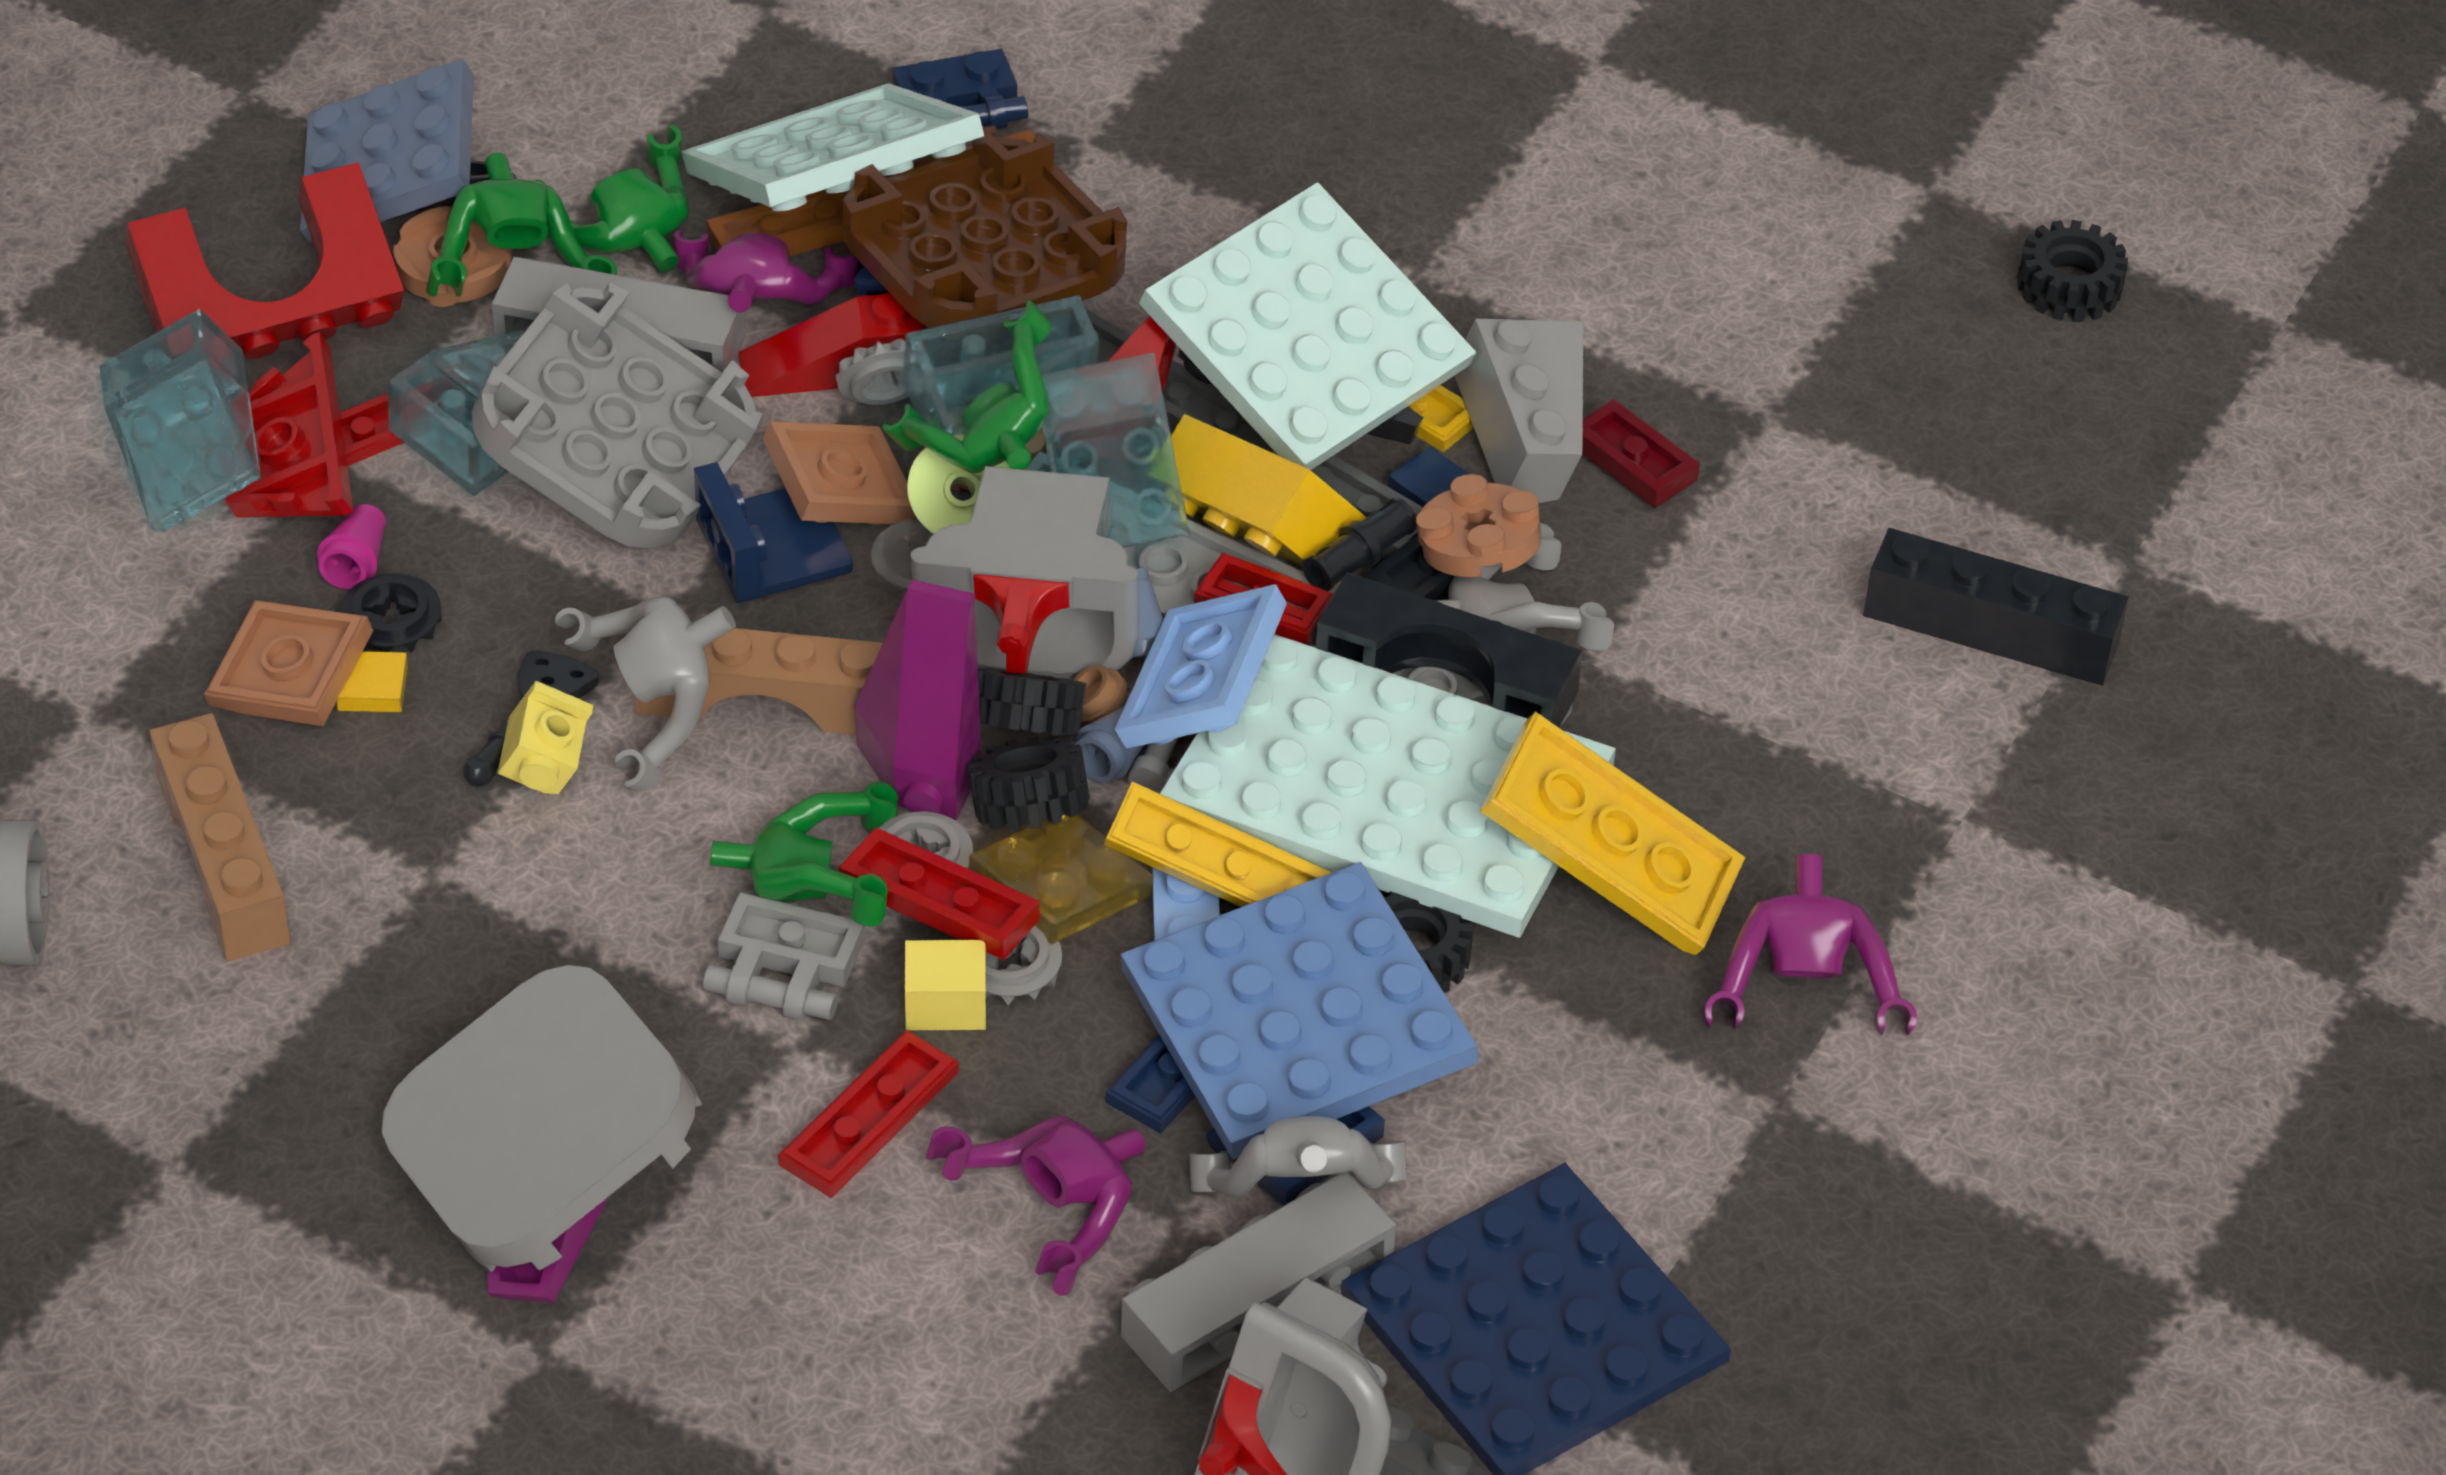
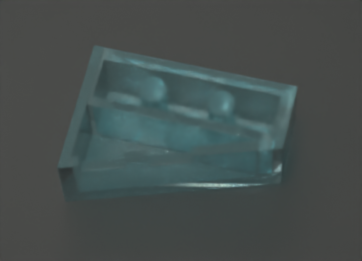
[902,295,1099,435]

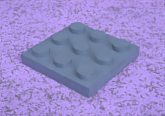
[300,59,474,242]

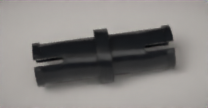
[1302,498,1417,592]

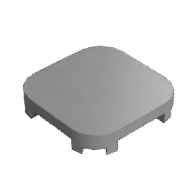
[471,281,762,549]
[382,965,702,1272]

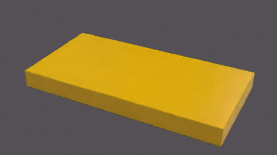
[1480,712,1746,955]

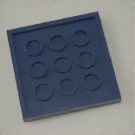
[1341,1163,1731,1475]

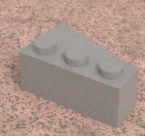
[1454,319,1583,503]

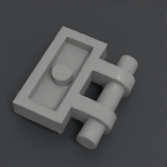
[703,892,865,1021]

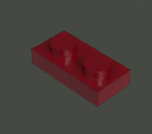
[1582,399,1700,508]

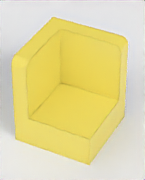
[905,940,986,1030]

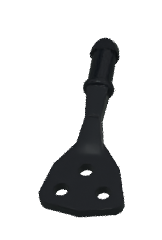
[463,650,599,787]

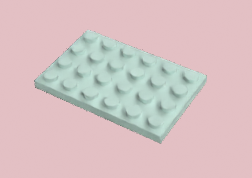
[1160,634,1616,938]

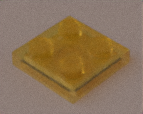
[969,814,1154,945]

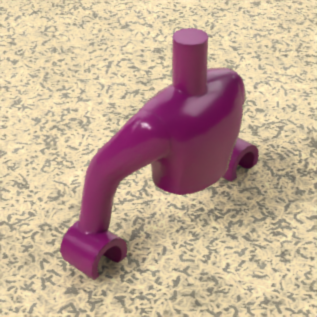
[673,231,859,313]
[1702,854,1917,1036]
[926,1116,1145,1296]

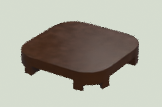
[842,125,1127,336]

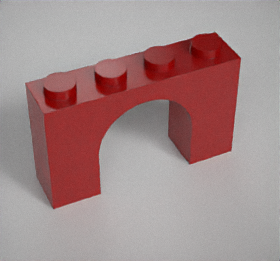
[126,162,404,375]

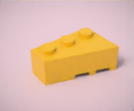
[1147,414,1367,568]

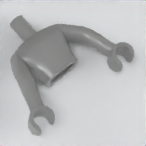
[1438,523,1614,651]
[555,597,736,791]
[1189,1116,1407,1198]

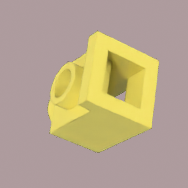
[497,681,594,794]

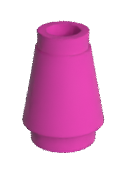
[317,504,386,589]

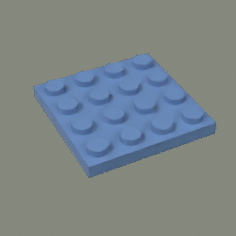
[1121,862,1478,1160]

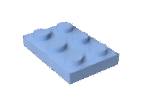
[1115,584,1287,749]

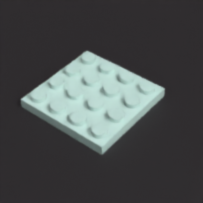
[681,83,984,211]
[1139,182,1477,470]

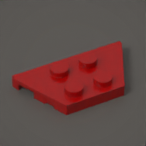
[215,332,354,517]

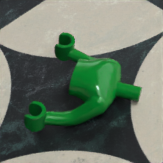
[535,125,689,272]
[426,152,617,297]
[882,300,1052,474]
[710,782,898,926]

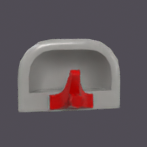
[911,466,1139,680]
[1194,1277,1391,1475]

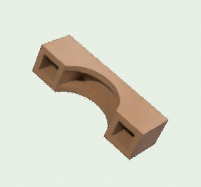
[635,628,883,735]
[149,713,291,962]

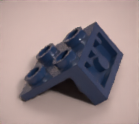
[694,462,853,603]

